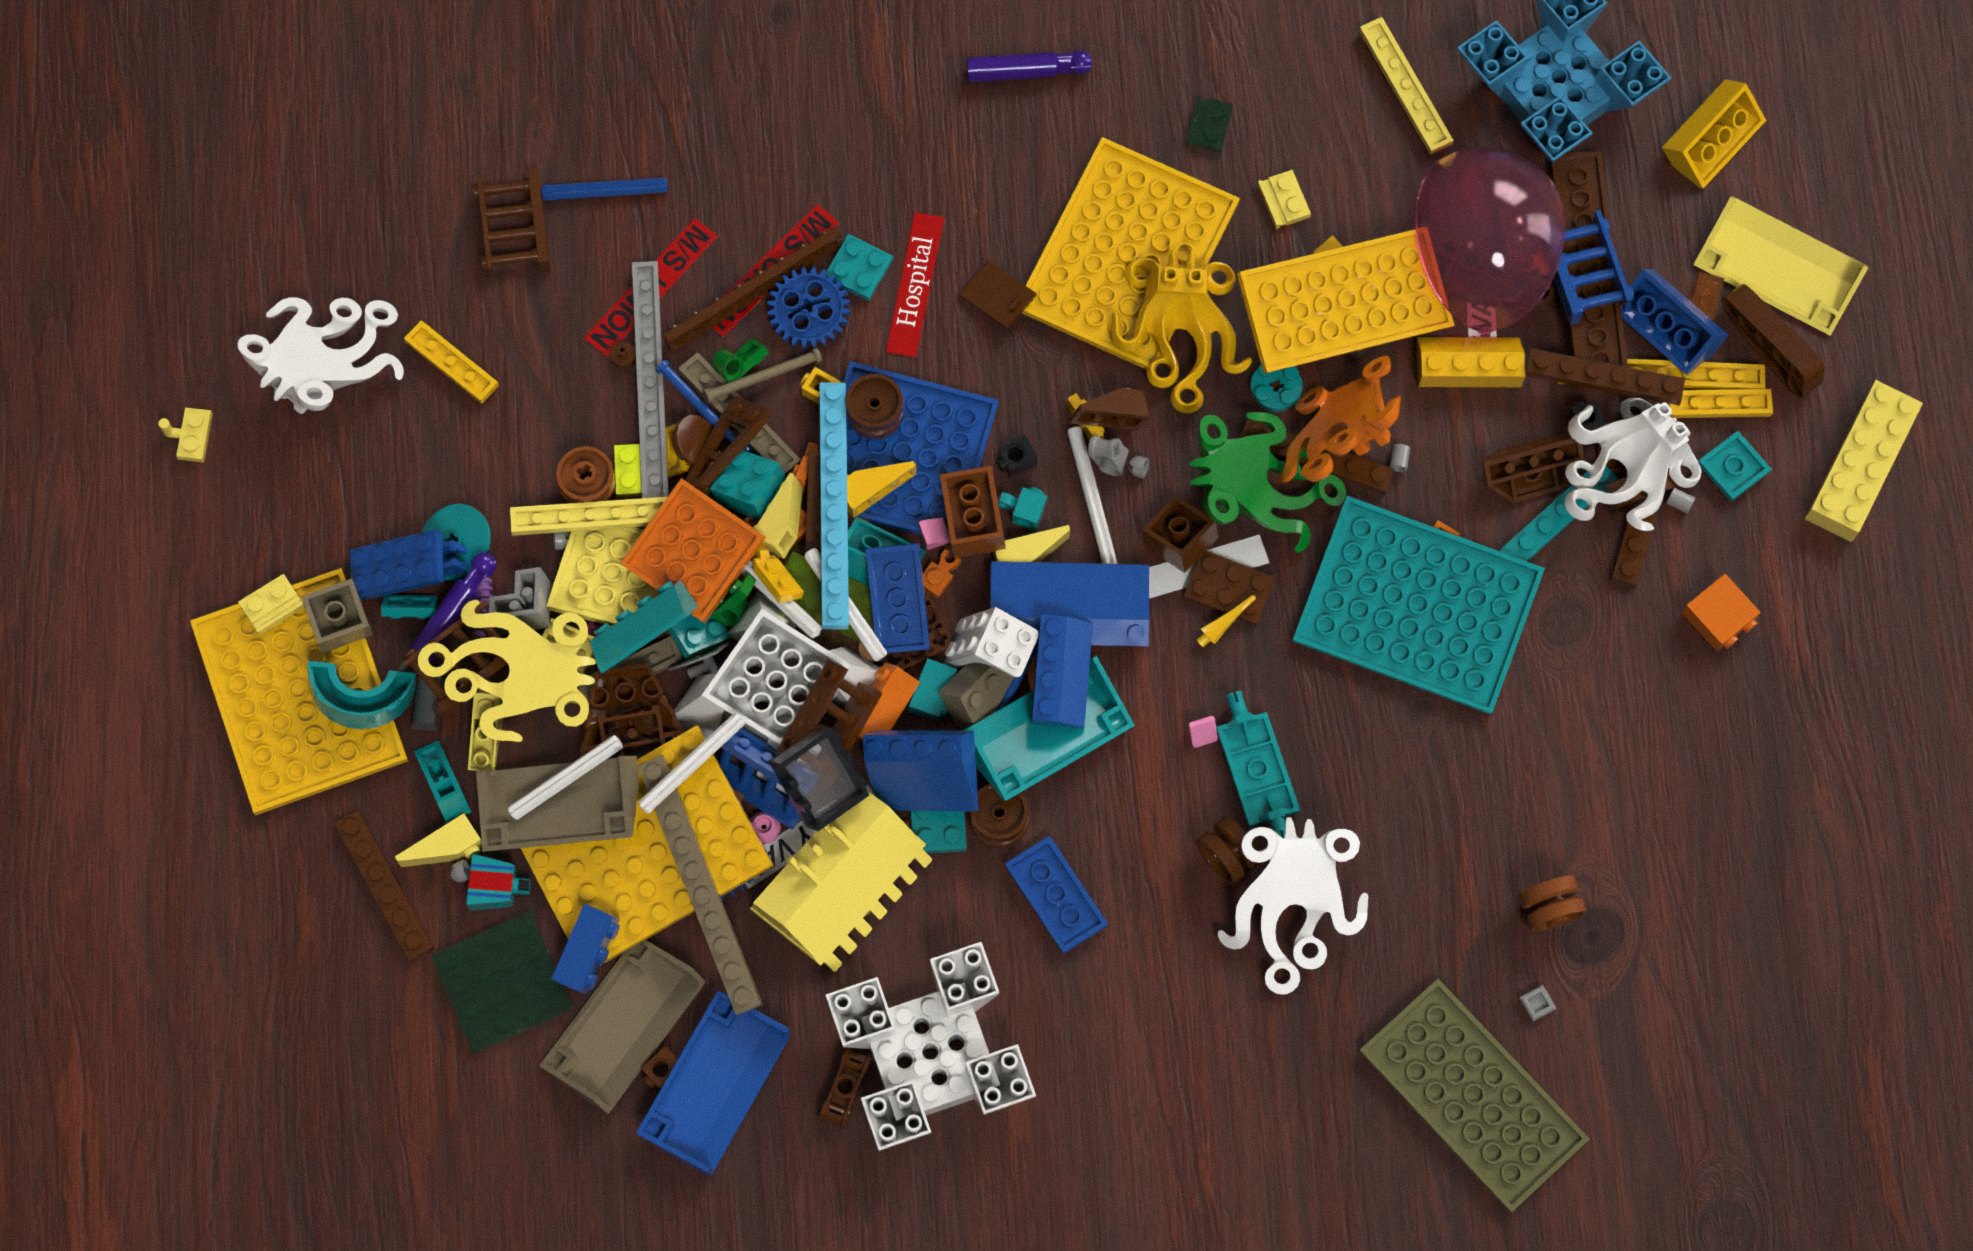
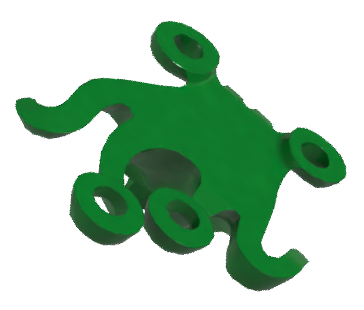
[1189,412,1346,553]

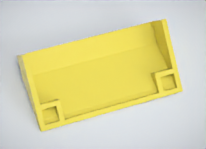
[1693,196,1868,336]

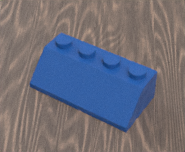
[1620,269,1729,375]
[1031,614,1093,728]

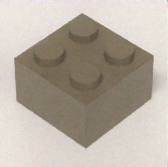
[301,579,373,653]

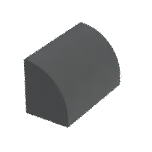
[411,675,445,732]

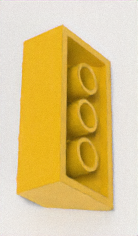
[1662,79,1766,189]
[1416,337,1526,387]

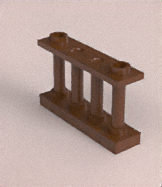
[473,167,551,278]
[398,600,508,718]
[775,660,883,786]

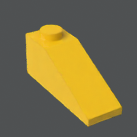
[847,461,916,518]

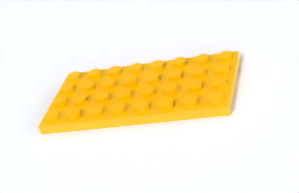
[1237,226,1455,374]

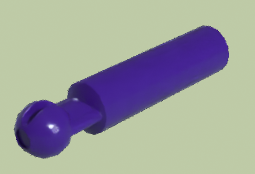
[967,50,1092,83]
[408,552,497,664]

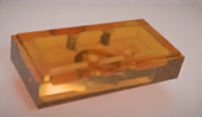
[1691,272,1724,322]

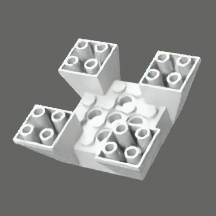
[674,591,879,796]
[826,942,1036,1151]

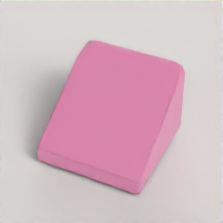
[918,517,951,550]
[1187,716,1218,748]

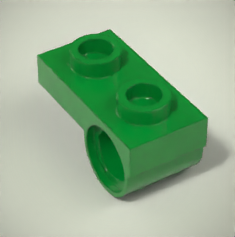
[712,338,769,383]
[711,573,756,626]

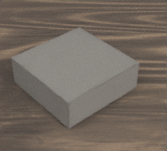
[1519,985,1557,1022]

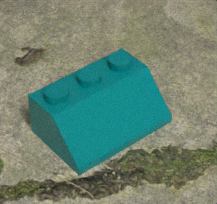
[848,516,926,587]

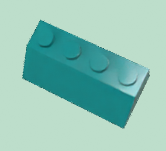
[590,580,698,673]

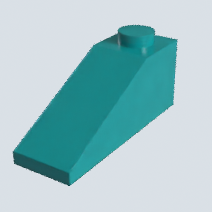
[414,740,471,823]

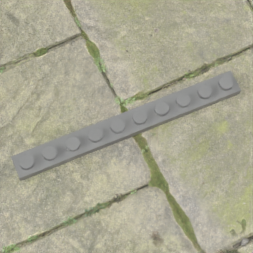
[632,261,669,498]

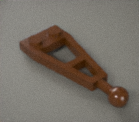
[685,395,772,493]

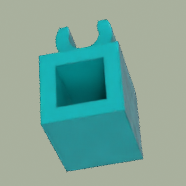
[999,487,1047,532]

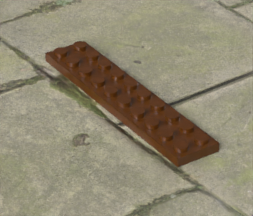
[1550,151,1628,389]

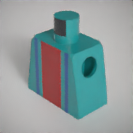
[466,854,531,911]

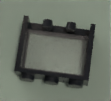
[768,725,869,832]

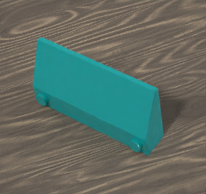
[963,656,1135,801]

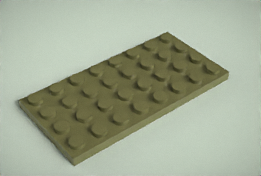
[1359,979,1590,1214]

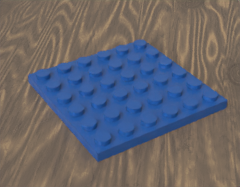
[843,361,999,544]

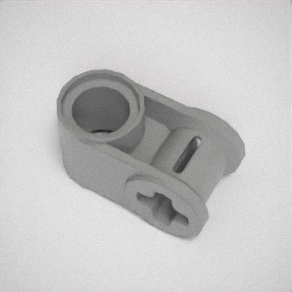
[1088,435,1129,476]

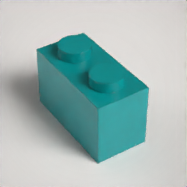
[909,658,957,724]

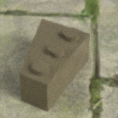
[938,662,1014,731]

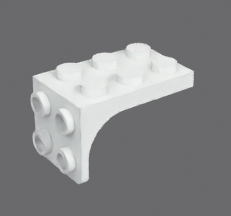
[944,607,1039,678]

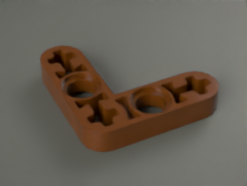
[881,586,952,672]

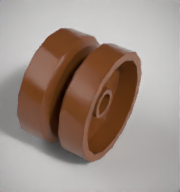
[556,446,616,504]
[1519,875,1587,932]

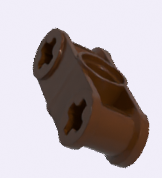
[819,1047,873,1130]

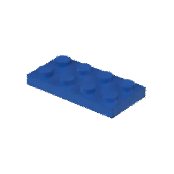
[350,529,443,601]
[866,543,930,653]
[1004,836,1108,955]

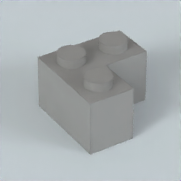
[489,567,551,635]

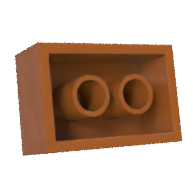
[940,466,1006,558]

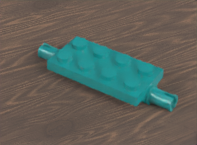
[1216,691,1300,838]

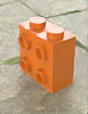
[1682,574,1761,652]

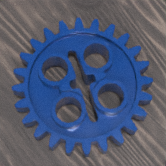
[767,267,851,350]

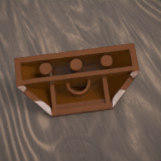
[1482,435,1585,503]

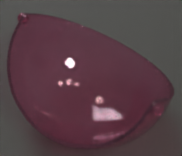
[1415,147,1565,337]

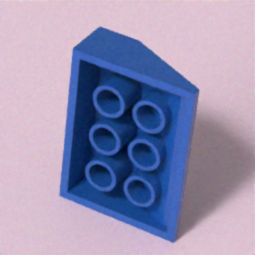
[863,730,979,812]

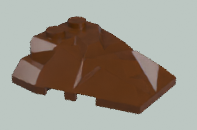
[580,663,685,759]

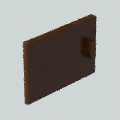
[958,260,1037,329]

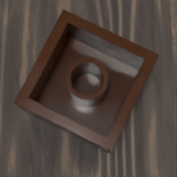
[1142,495,1218,573]

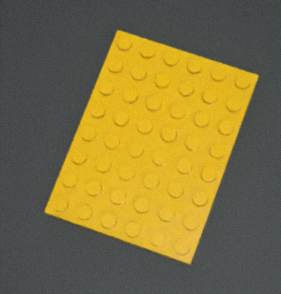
[1020,137,1240,371]
[190,568,408,816]
[521,725,774,966]

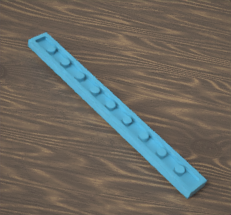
[819,382,849,629]

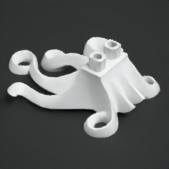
[238,297,404,414]
[1564,398,1701,531]
[1218,817,1368,995]

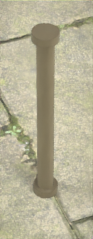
[703,348,822,404]

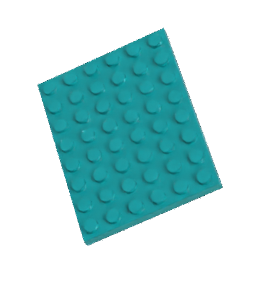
[1292,496,1545,715]

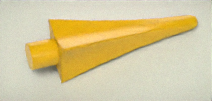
[1196,595,1256,647]

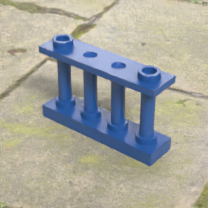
[1539,210,1634,325]
[716,728,819,830]

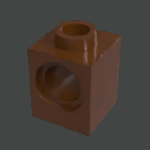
[641,1046,678,1091]

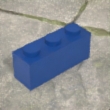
[551,904,620,994]

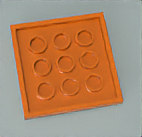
[620,478,766,624]

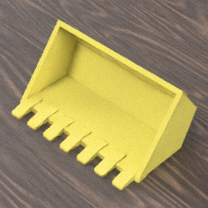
[750,792,932,972]

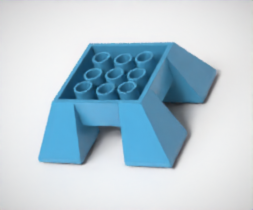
[1457,0,1671,163]

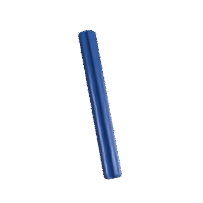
[541,177,668,200]

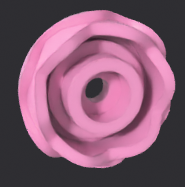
[750,811,781,843]

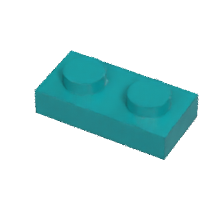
[381,595,438,619]

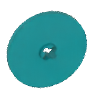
[422,504,491,581]

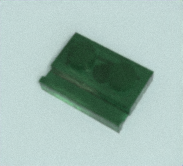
[1186,96,1233,153]

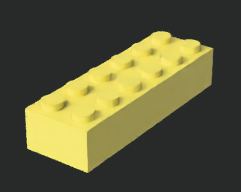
[1805,380,1923,542]

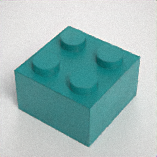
[710,450,786,521]

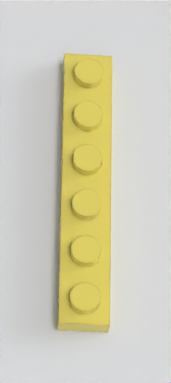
[1359,17,1454,155]
[510,497,667,536]

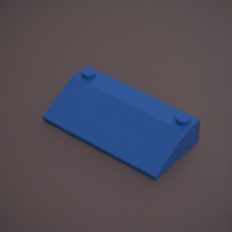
[990,561,1149,646]
[636,990,792,1178]

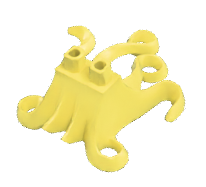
[418,600,596,742]

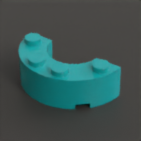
[308,661,416,729]

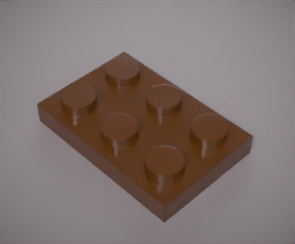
[1183,551,1276,627]

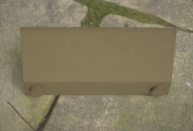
[476,756,639,852]
[539,940,706,1114]

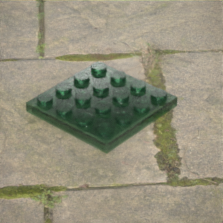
[431,911,574,1054]

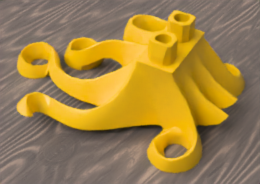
[1111,249,1252,413]

